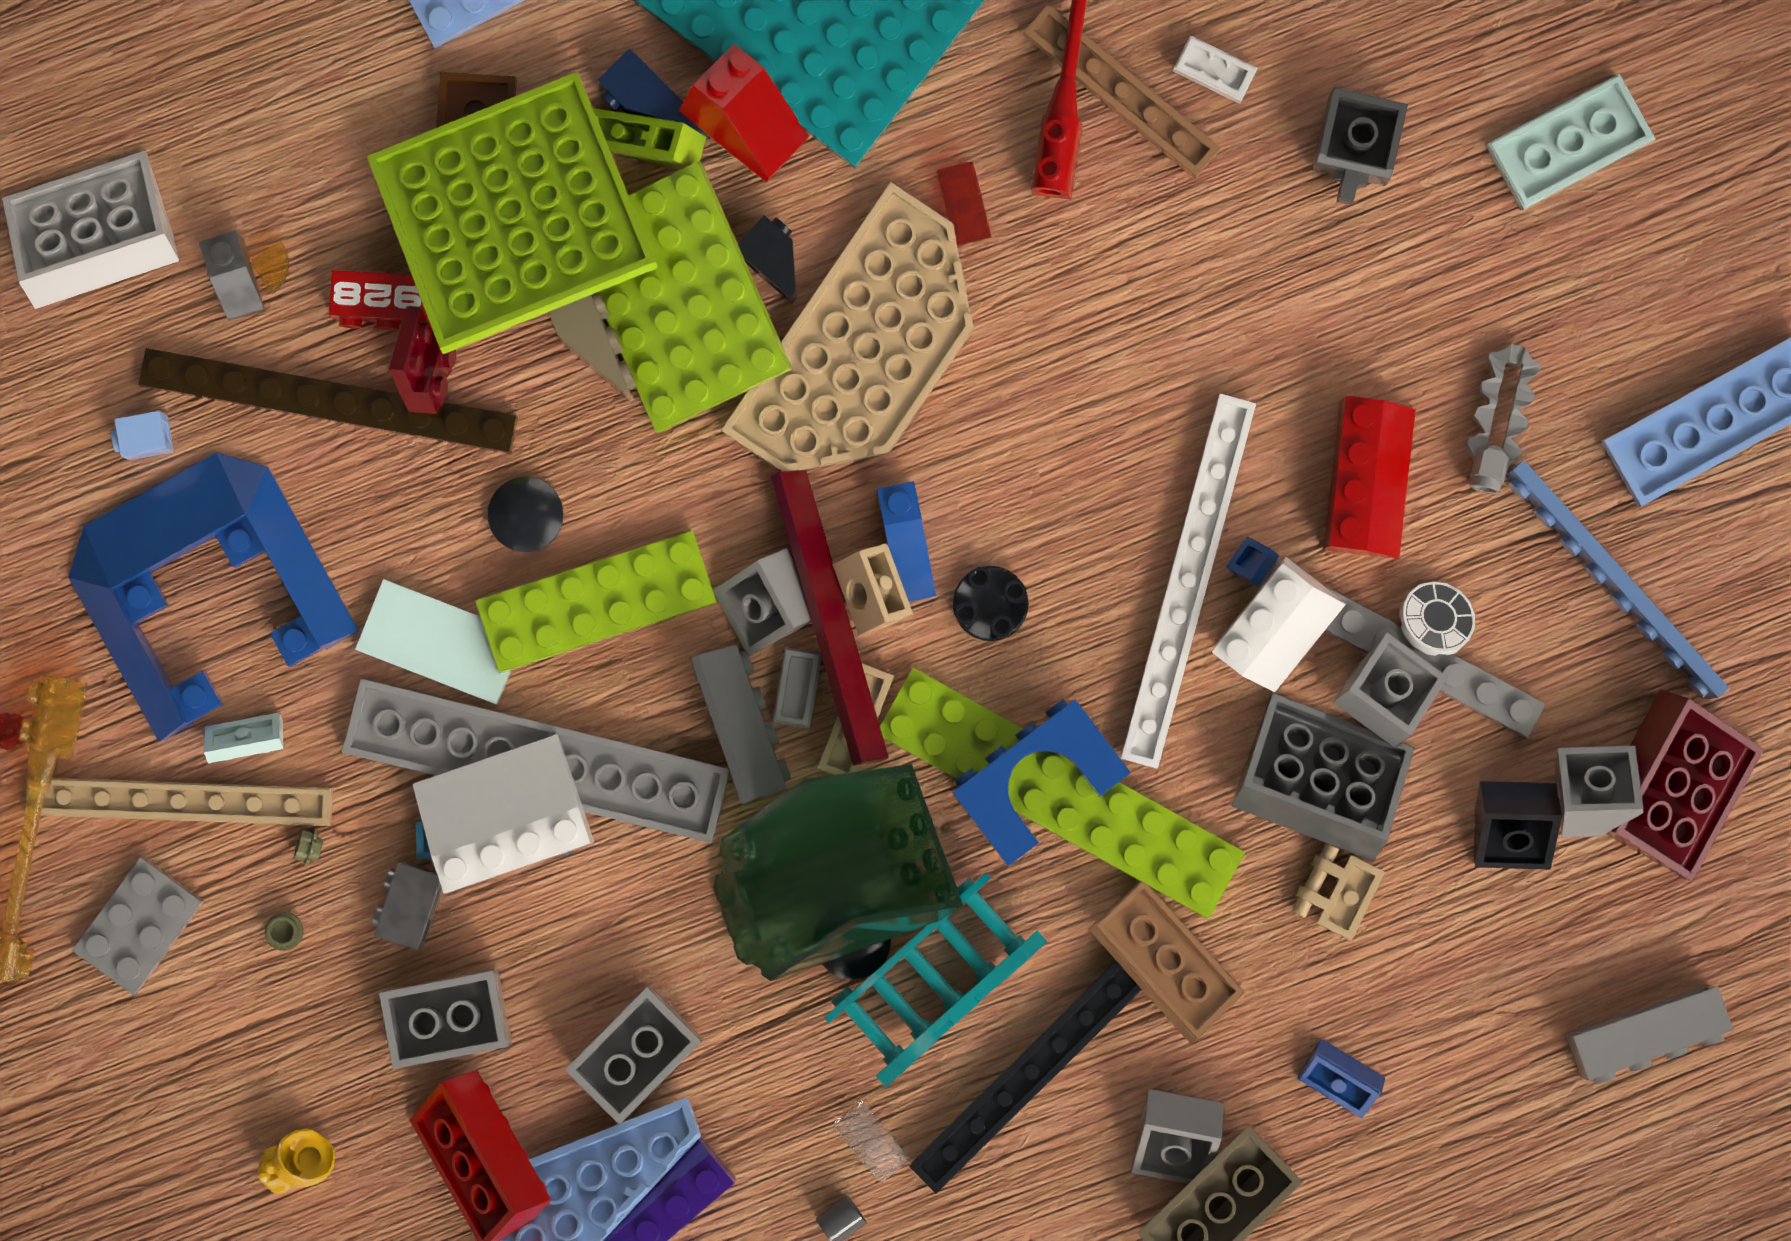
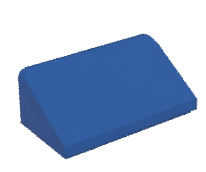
[1297,1039,1385,1118]

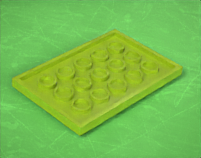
[599,161,792,433]

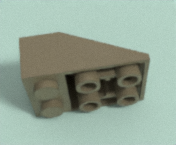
[549,292,637,401]

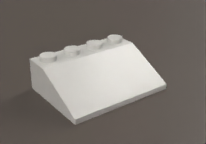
[2,151,179,309]
[413,734,595,894]

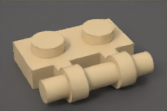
[1292,843,1385,941]

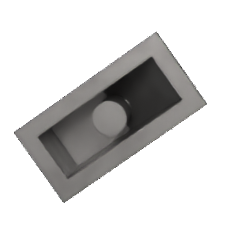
[199,231,265,321]

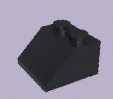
[1474,781,1562,870]

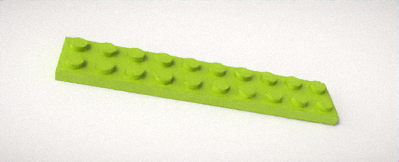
[880,668,1246,919]

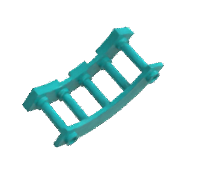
[824,873,1048,1087]

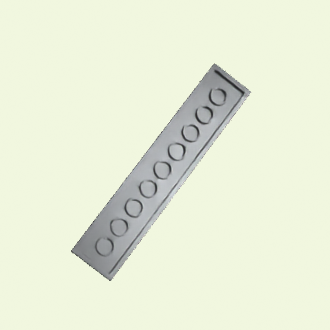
[342,679,730,843]

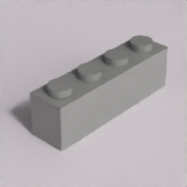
[1566,985,1734,1084]

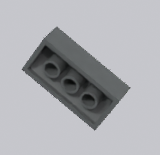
[691,645,792,804]

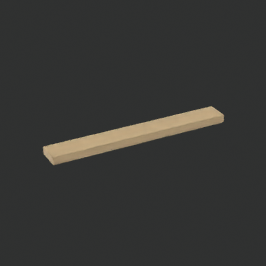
[25,777,333,826]

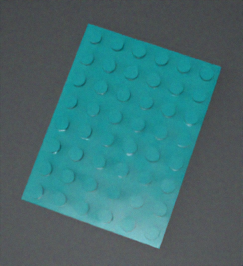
[633,0,986,169]

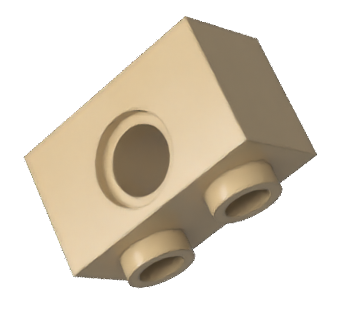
[833,543,913,635]

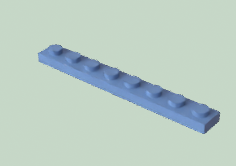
[1506,460,1729,699]

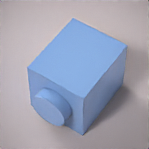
[111,411,174,460]

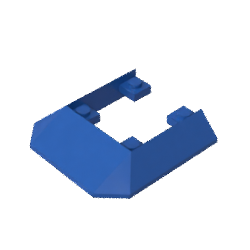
[68,453,359,742]

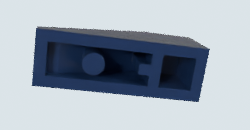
[597,49,710,140]

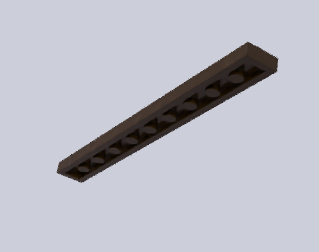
[138,348,518,454]

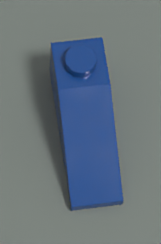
[877,481,936,602]

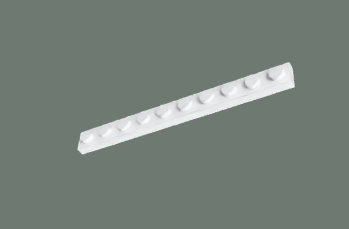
[1120,394,1256,769]

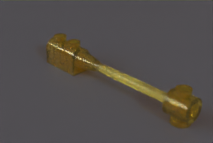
[0,674,88,982]

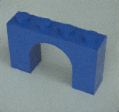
[952,699,1131,866]

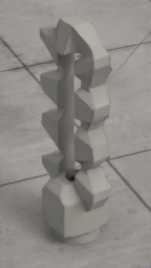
[1466,344,1541,494]

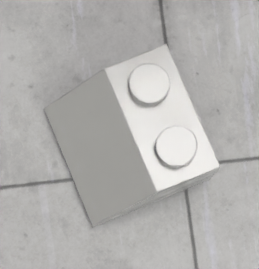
[713,548,812,656]
[1333,632,1448,747]
[1555,746,1644,837]
[1131,1089,1224,1184]

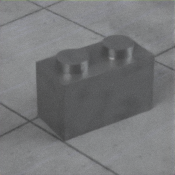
[372,862,442,950]

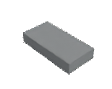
[772,647,822,729]

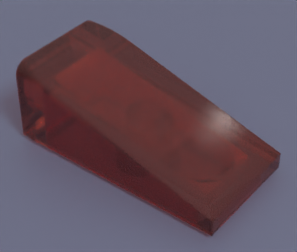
[936,161,992,247]

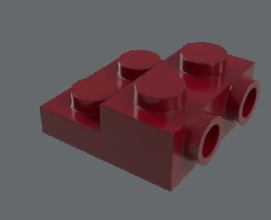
[389,306,456,414]

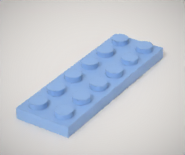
[1601,337,1791,508]

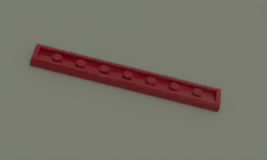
[771,470,889,766]

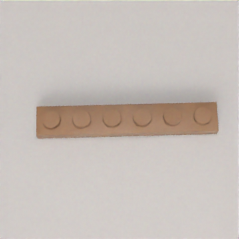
[1023,4,1220,179]

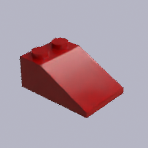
[679,44,809,183]

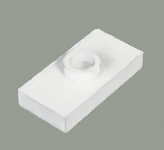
[1173,35,1257,104]

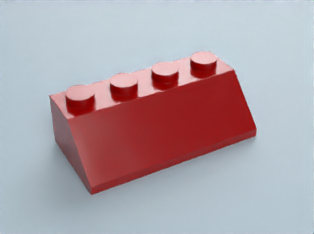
[1323,395,1416,559]
[410,1070,552,1241]

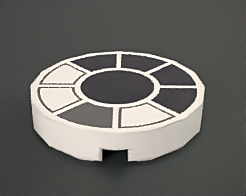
[1399,581,1475,656]

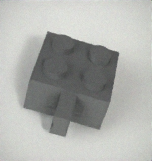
[1312,87,1408,205]

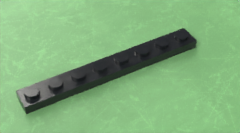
[909,961,1142,1194]

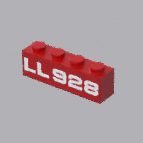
[329,270,430,331]

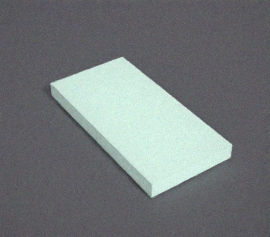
[1486,74,1655,211]
[355,579,511,705]

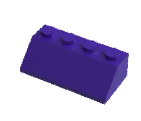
[604,1137,736,1241]

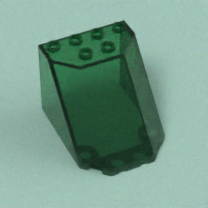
[713,764,963,981]

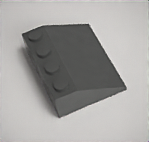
[1231,693,1415,861]

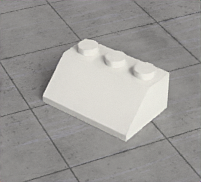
[1212,557,1346,692]

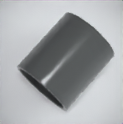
[816,1195,867,1241]

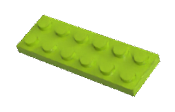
[475,531,717,674]

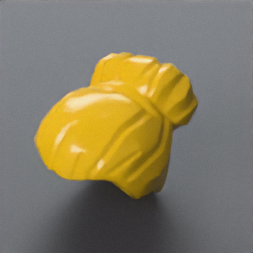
[257,1129,335,1194]

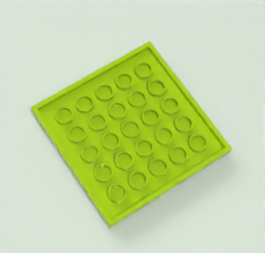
[367,71,658,354]

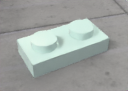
[204,712,283,763]

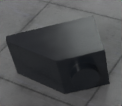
[738,215,797,304]

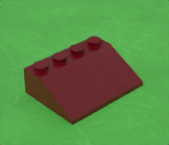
[1606,689,1764,882]

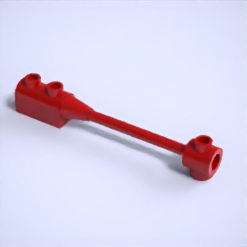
[1031,0,1087,200]

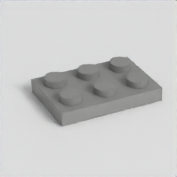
[72,857,204,995]

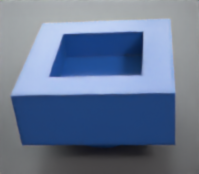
[1226,536,1279,587]

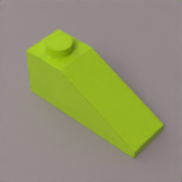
[593,108,707,170]

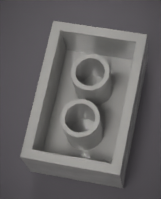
[379,969,512,1069]
[565,985,704,1125]

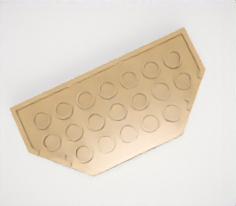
[721,182,974,472]

